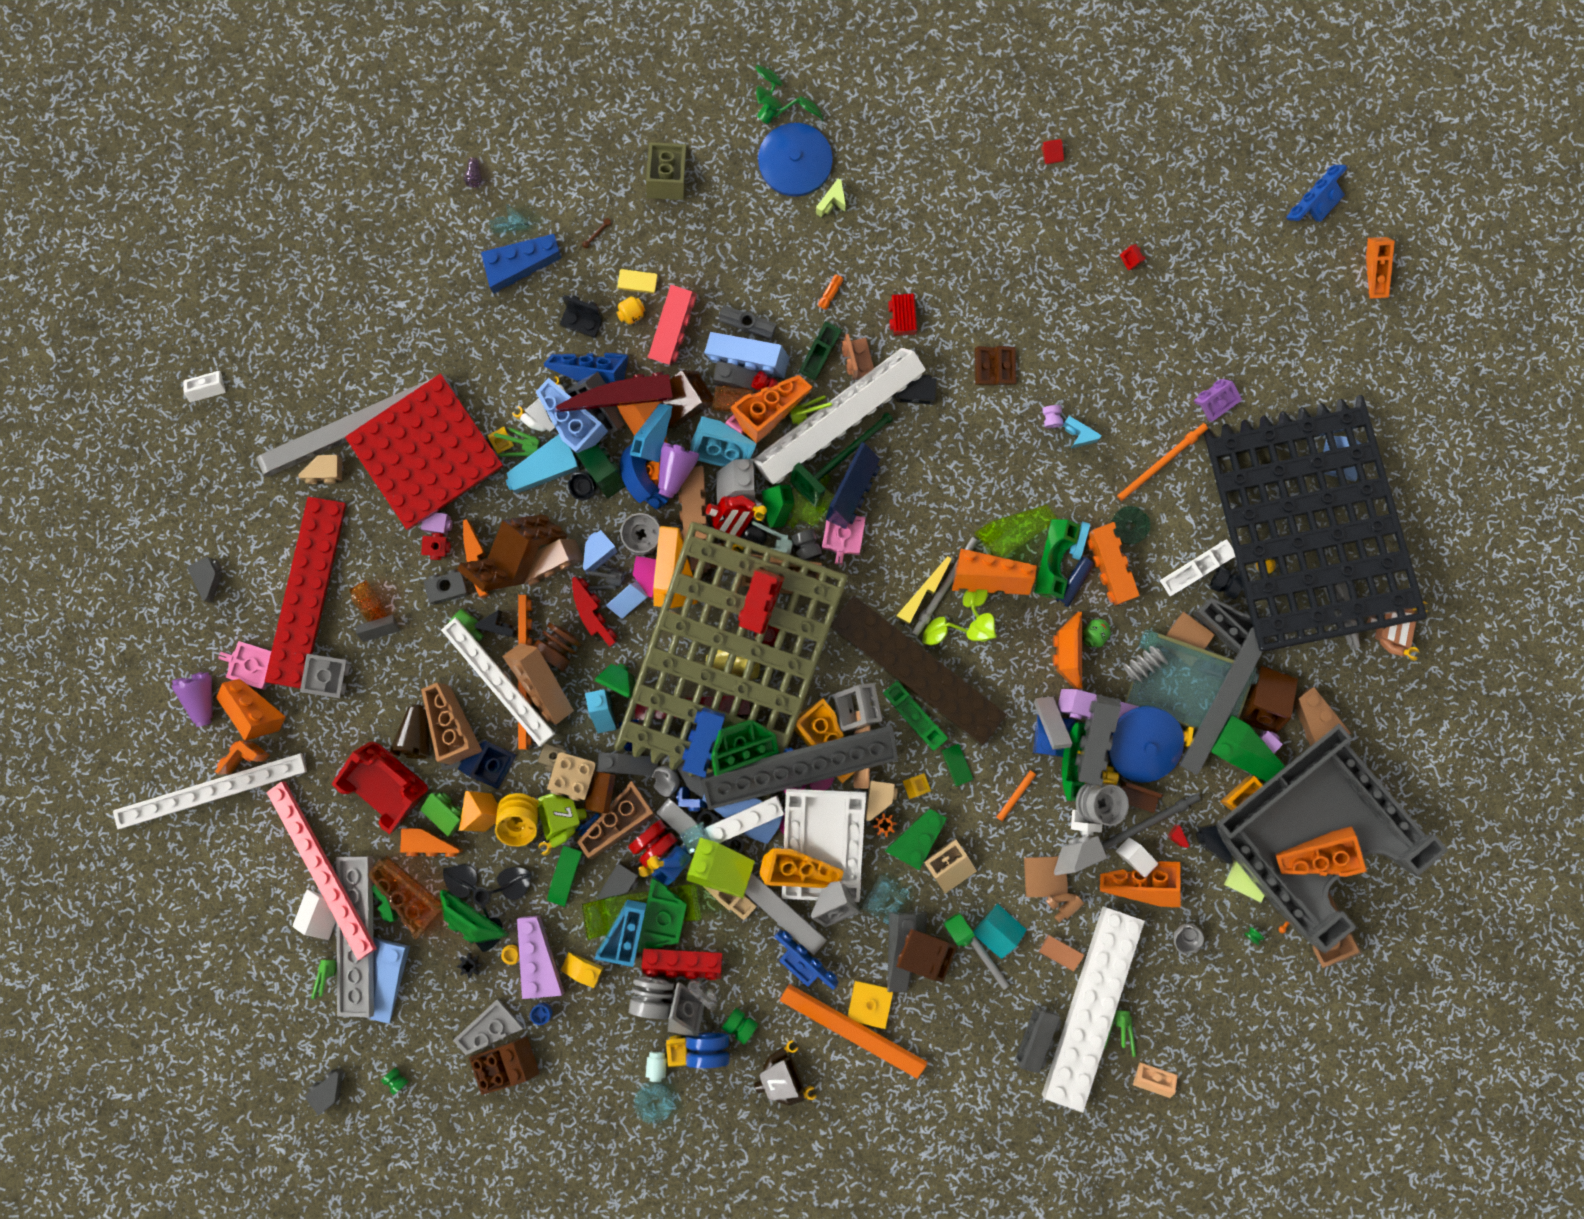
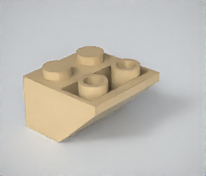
[923,839,977,894]

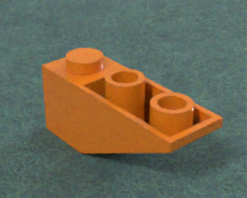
[400,828,463,857]

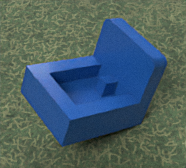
[676,787,707,811]

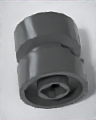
[791,529,823,561]

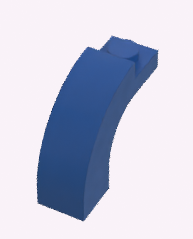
[620,444,669,509]

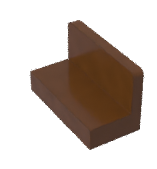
[1120,782,1163,813]

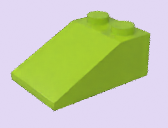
[687,837,755,899]

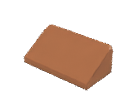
[1039,935,1084,971]

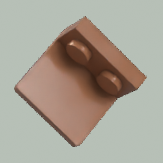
[841,334,874,380]

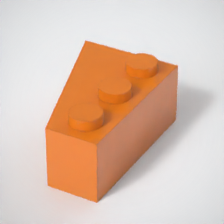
[216,678,286,741]

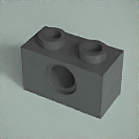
[424,569,470,605]

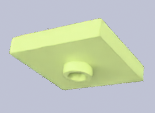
[1224,860,1264,903]

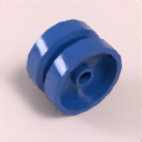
[686,1032,729,1068]

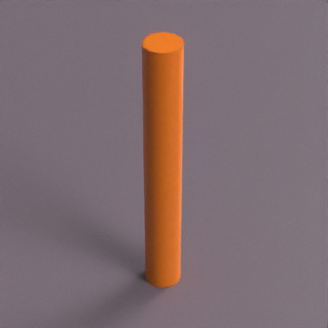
[996,770,1036,822]

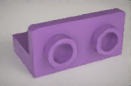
[1194,379,1242,422]

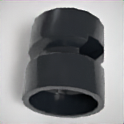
[1209,566,1243,600]

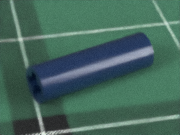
[1055,556,1094,607]

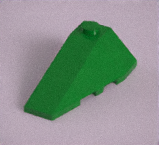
[1211,715,1286,782]

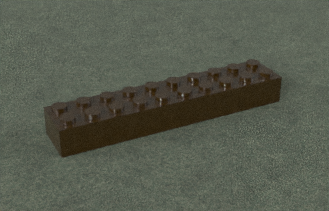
[830,595,1007,746]

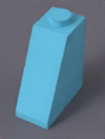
[585,689,617,733]

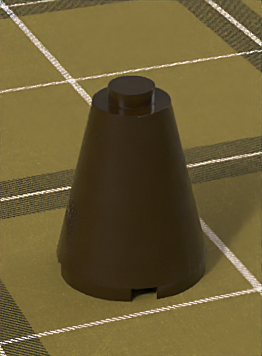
[390,704,430,759]

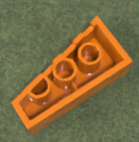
[1086,522,1140,606]

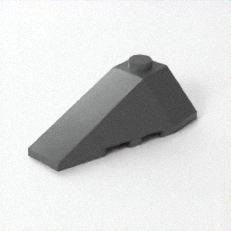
[887,912,927,992]

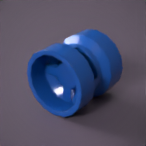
[530,1003,553,1025]

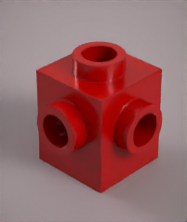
[421,533,451,560]

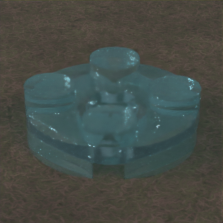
[634,1082,674,1123]

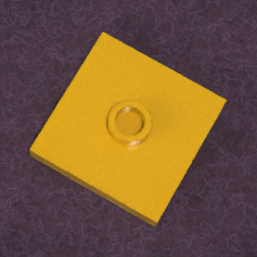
[847,980,893,1029]

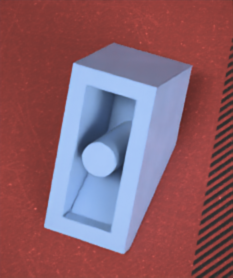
[583,530,617,576]

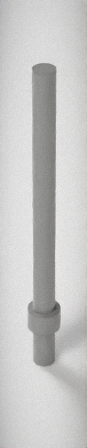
[911,537,978,637]

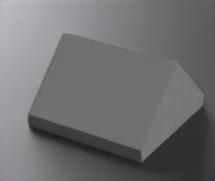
[668,982,705,1037]

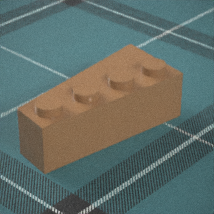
[678,466,708,541]
[502,643,574,724]

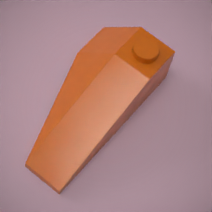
[731,375,812,443]
[1275,826,1367,877]

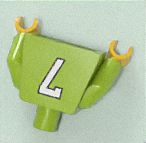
[532,793,586,856]

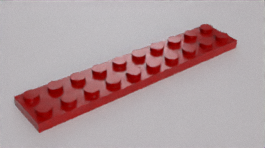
[264,497,347,689]

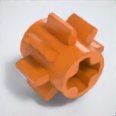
[872,813,897,837]

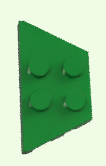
[636,877,687,953]

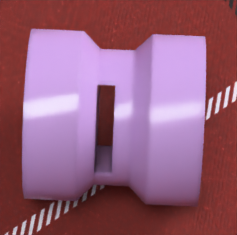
[1042,405,1063,428]

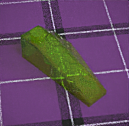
[974,504,1057,558]

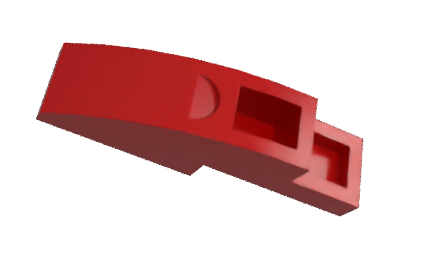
[572,576,618,647]

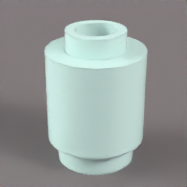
[646,1052,667,1082]

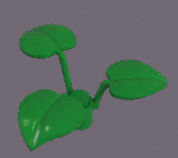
[756,64,824,124]

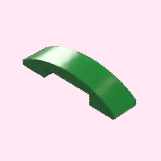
[883,681,948,751]
[1062,723,1087,801]

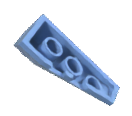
[702,795,785,844]

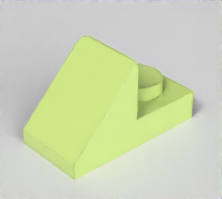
[816,178,846,217]

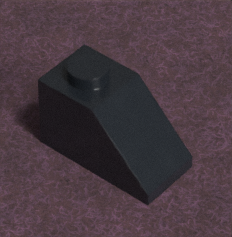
[896,375,937,405]
[1196,824,1233,864]

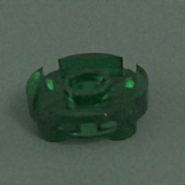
[1111,506,1150,545]

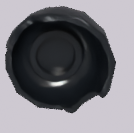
[568,472,597,501]
[740,519,767,545]

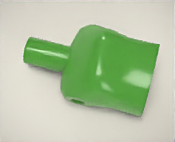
[449,608,484,641]

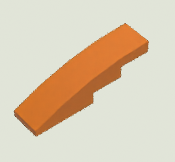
[463,519,490,599]

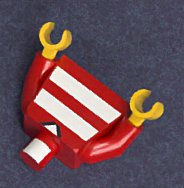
[706,495,767,552]

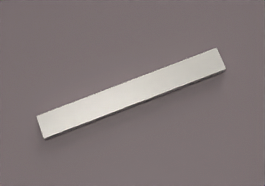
[441,617,555,747]

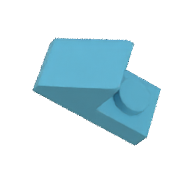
[1063,416,1102,448]

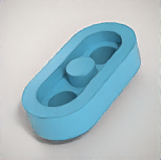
[1069,521,1090,560]

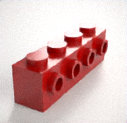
[641,949,723,980]

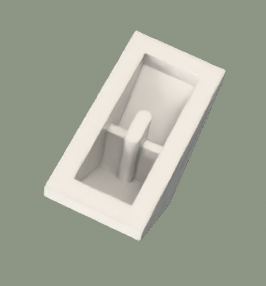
[1116,838,1158,878]

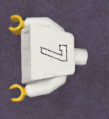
[512,376,566,432]

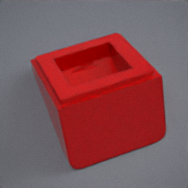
[1042,139,1064,165]
[1167,824,1189,848]

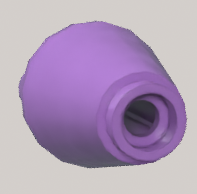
[658,442,700,498]
[171,672,213,727]

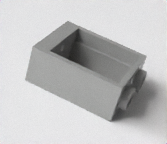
[833,683,882,732]

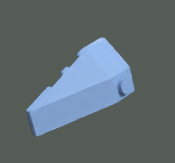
[536,378,608,453]
[370,937,410,1024]

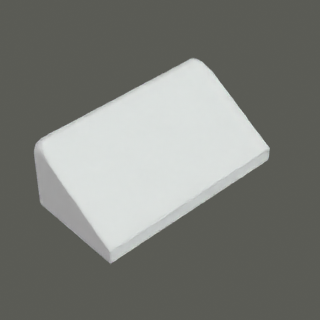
[184,371,226,402]

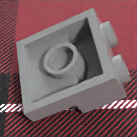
[300,654,350,698]

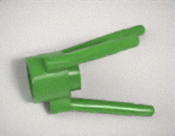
[494,428,540,457]
[311,960,337,1000]
[1104,1010,1136,1057]

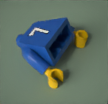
[638,841,693,887]

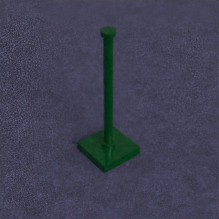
[790,412,893,508]

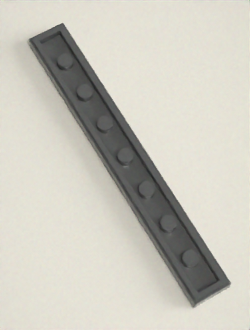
[1179,628,1270,775]

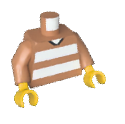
[1367,601,1428,661]

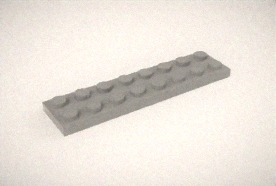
[336,856,374,1017]

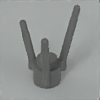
[587,564,623,591]

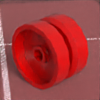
[628,819,678,868]

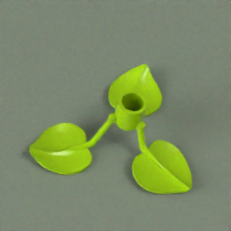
[922,589,996,645]

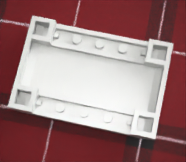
[782,789,866,902]

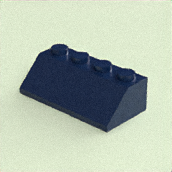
[825,442,880,529]

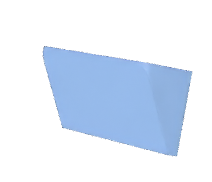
[606,582,648,619]

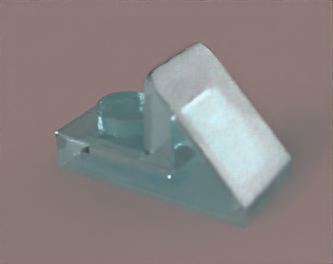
[489,204,530,234]

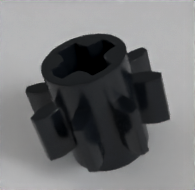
[457,953,483,978]

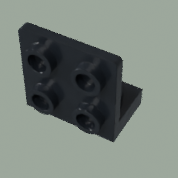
[560,294,603,339]

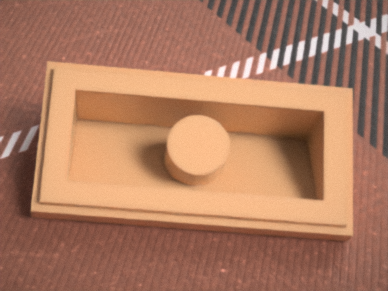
[1133,1062,1178,1098]

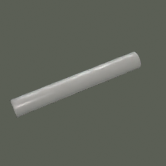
[971,936,1009,990]

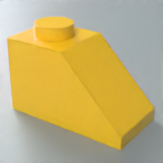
[560,952,604,988]

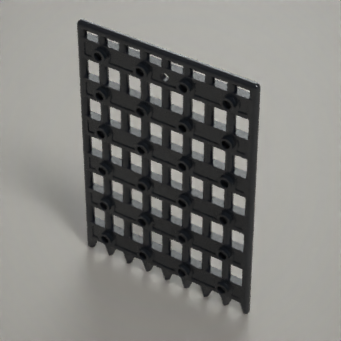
[1203,395,1427,652]

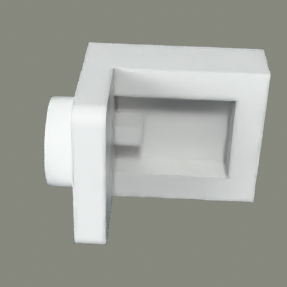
[1071,810,1102,836]

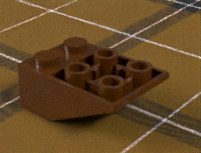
[896,929,957,983]
[469,1036,540,1095]

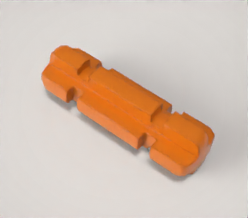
[818,274,843,310]

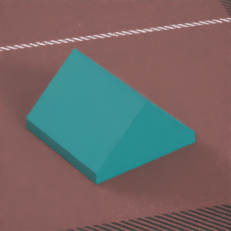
[973,903,1027,959]

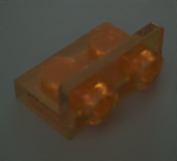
[712,385,753,412]

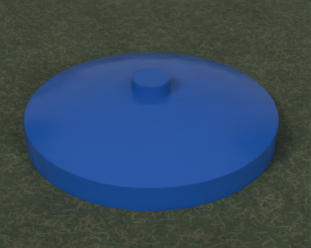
[758,123,832,197]
[1107,706,1184,782]

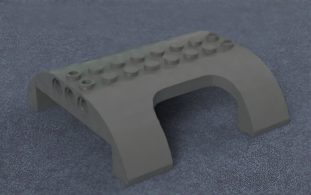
[1216,723,1449,953]

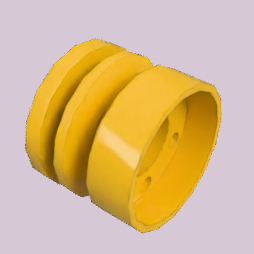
[495,793,538,847]

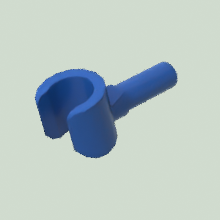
[576,813,600,836]

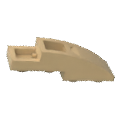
[686,858,757,920]

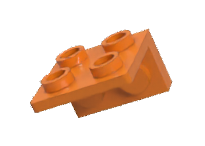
[215,740,270,774]

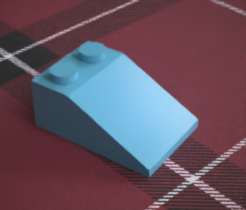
[690,417,756,467]

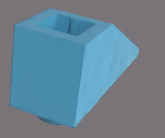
[630,404,673,462]

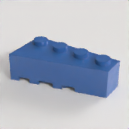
[481,234,562,294]

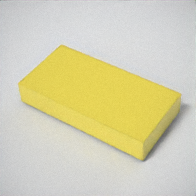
[617,269,658,294]

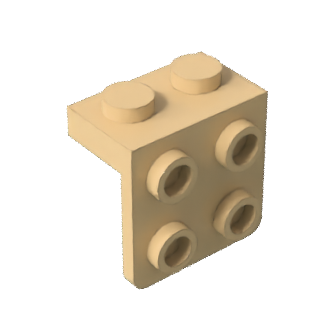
[547,752,595,801]

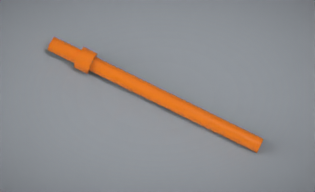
[1117,423,1208,501]

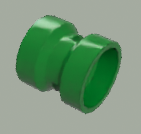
[381,1067,409,1096]

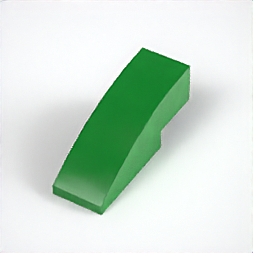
[546,845,584,907]

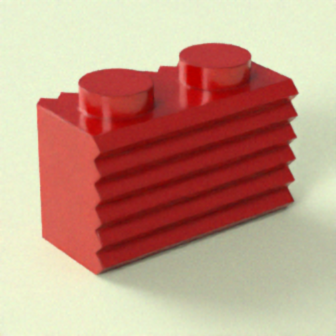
[888,293,917,336]

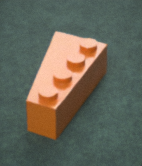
[952,549,1037,595]

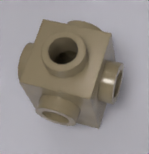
[538,744,569,773]

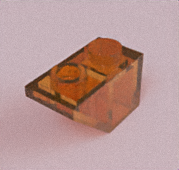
[349,580,388,622]

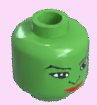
[1082,619,1111,648]

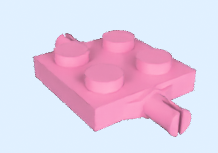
[822,516,866,565]
[218,641,271,690]

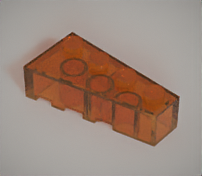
[367,856,442,940]

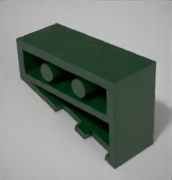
[573,441,626,499]

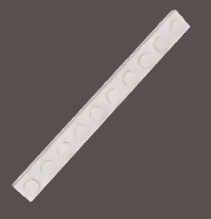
[113,753,307,829]

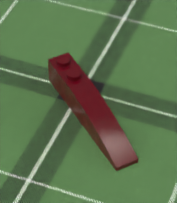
[555,372,672,413]
[635,696,750,720]

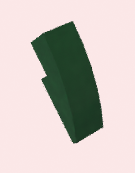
[799,321,843,381]

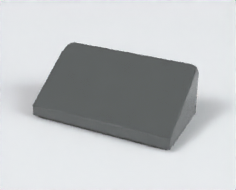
[356,615,400,642]

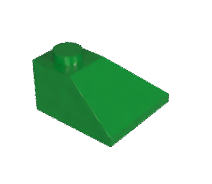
[595,663,636,699]

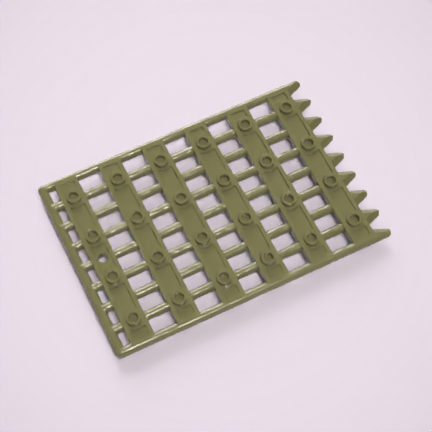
[614,522,848,801]

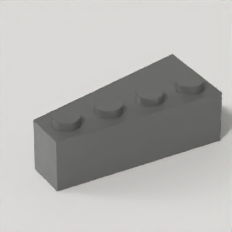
[1075,695,1121,786]

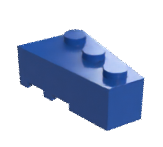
[682,707,726,778]

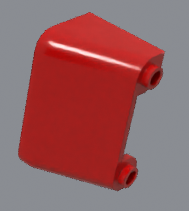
[331,742,428,835]

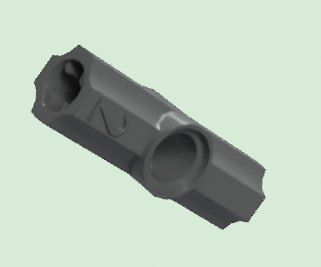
[718,305,777,340]

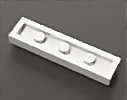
[705,795,785,843]

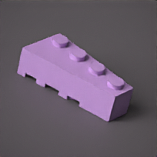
[1057,689,1139,720]
[517,915,565,999]

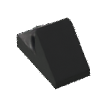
[475,610,517,638]

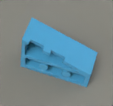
[594,899,647,967]

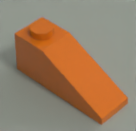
[1366,237,1395,298]

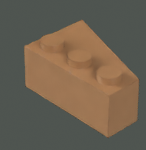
[524,539,584,586]
[1294,687,1351,746]

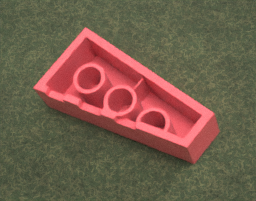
[648,285,697,365]

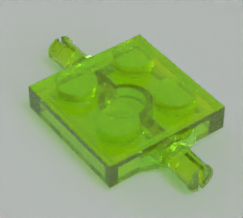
[787,474,835,529]

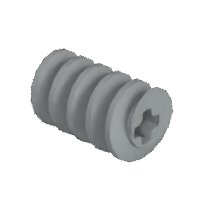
[1123,646,1168,685]

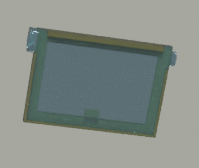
[1124,629,1259,730]

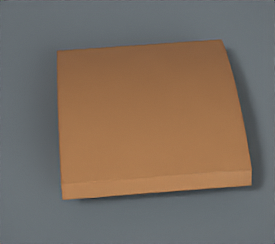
[1162,611,1215,666]
[1024,856,1068,897]

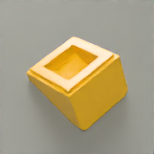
[488,427,514,454]
[903,773,931,799]

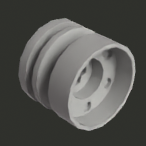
[620,513,660,556]
[1075,783,1129,826]
[628,976,675,1019]

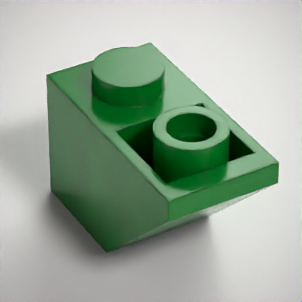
[761,485,795,528]
[942,912,975,947]

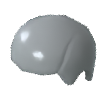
[652,766,680,797]
[1173,924,1204,955]

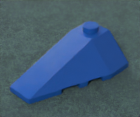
[544,353,629,384]

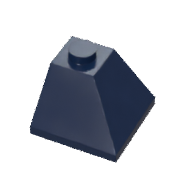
[458,740,516,789]

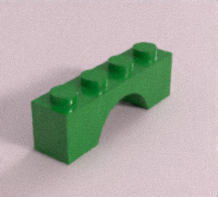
[1034,519,1081,599]

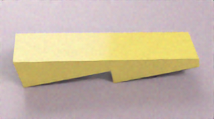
[895,556,952,625]

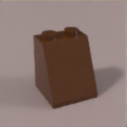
[660,370,717,428]
[1240,666,1298,734]

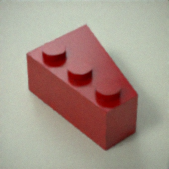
[738,569,785,634]

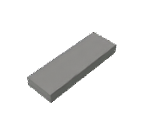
[1034,697,1073,749]

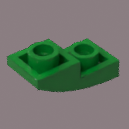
[372,882,399,923]

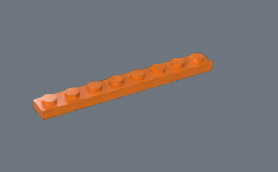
[518,595,533,750]

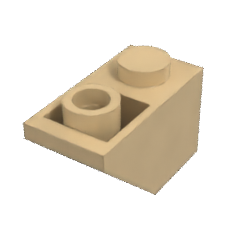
[299,455,342,484]

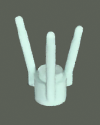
[752,521,792,555]

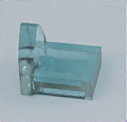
[680,822,706,854]

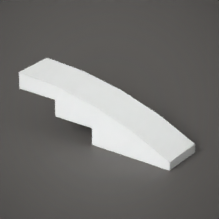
[1160,539,1235,596]

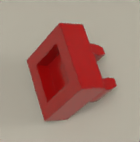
[1120,244,1146,271]

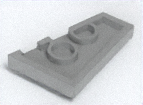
[453,998,524,1055]

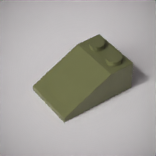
[646,142,686,200]

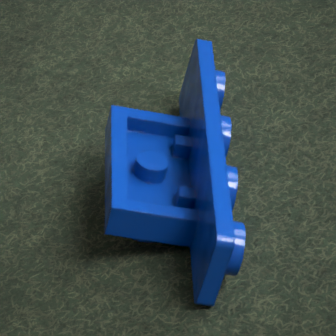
[1286,165,1347,222]
[774,929,839,990]

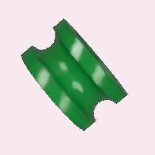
[1244,927,1265,946]

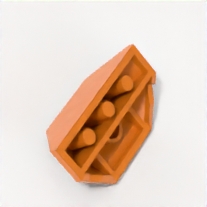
[1053,612,1082,690]

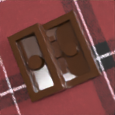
[975,346,1016,385]
[584,771,616,814]

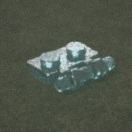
[860,874,909,925]

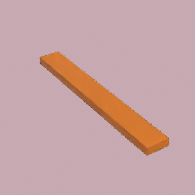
[779,984,927,1079]

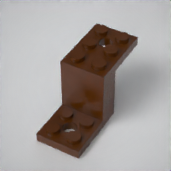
[457,514,568,592]

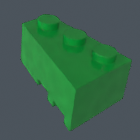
[884,808,947,870]

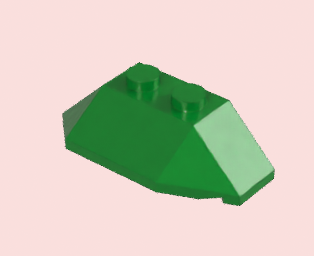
[711,720,779,776]
[440,889,510,944]

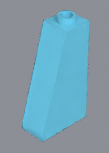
[506,434,580,494]

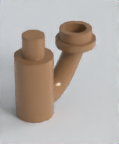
[1046,893,1084,923]

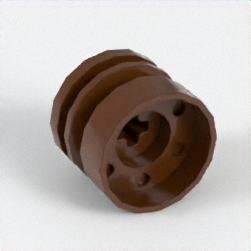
[533,622,582,672]

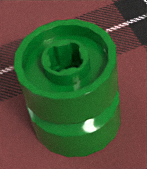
[721,1007,759,1045]

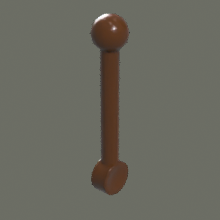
[582,218,611,248]

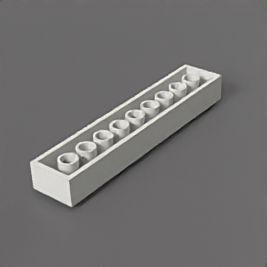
[753,348,926,484]
[1042,906,1144,1112]

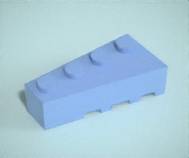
[705,332,790,379]

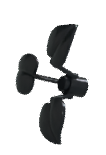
[443,865,532,952]

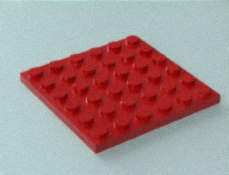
[345,373,504,531]

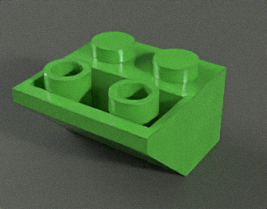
[420,792,462,837]

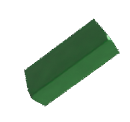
[941,743,973,787]

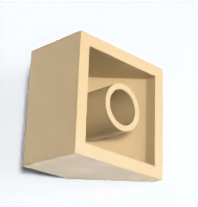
[864,781,898,821]

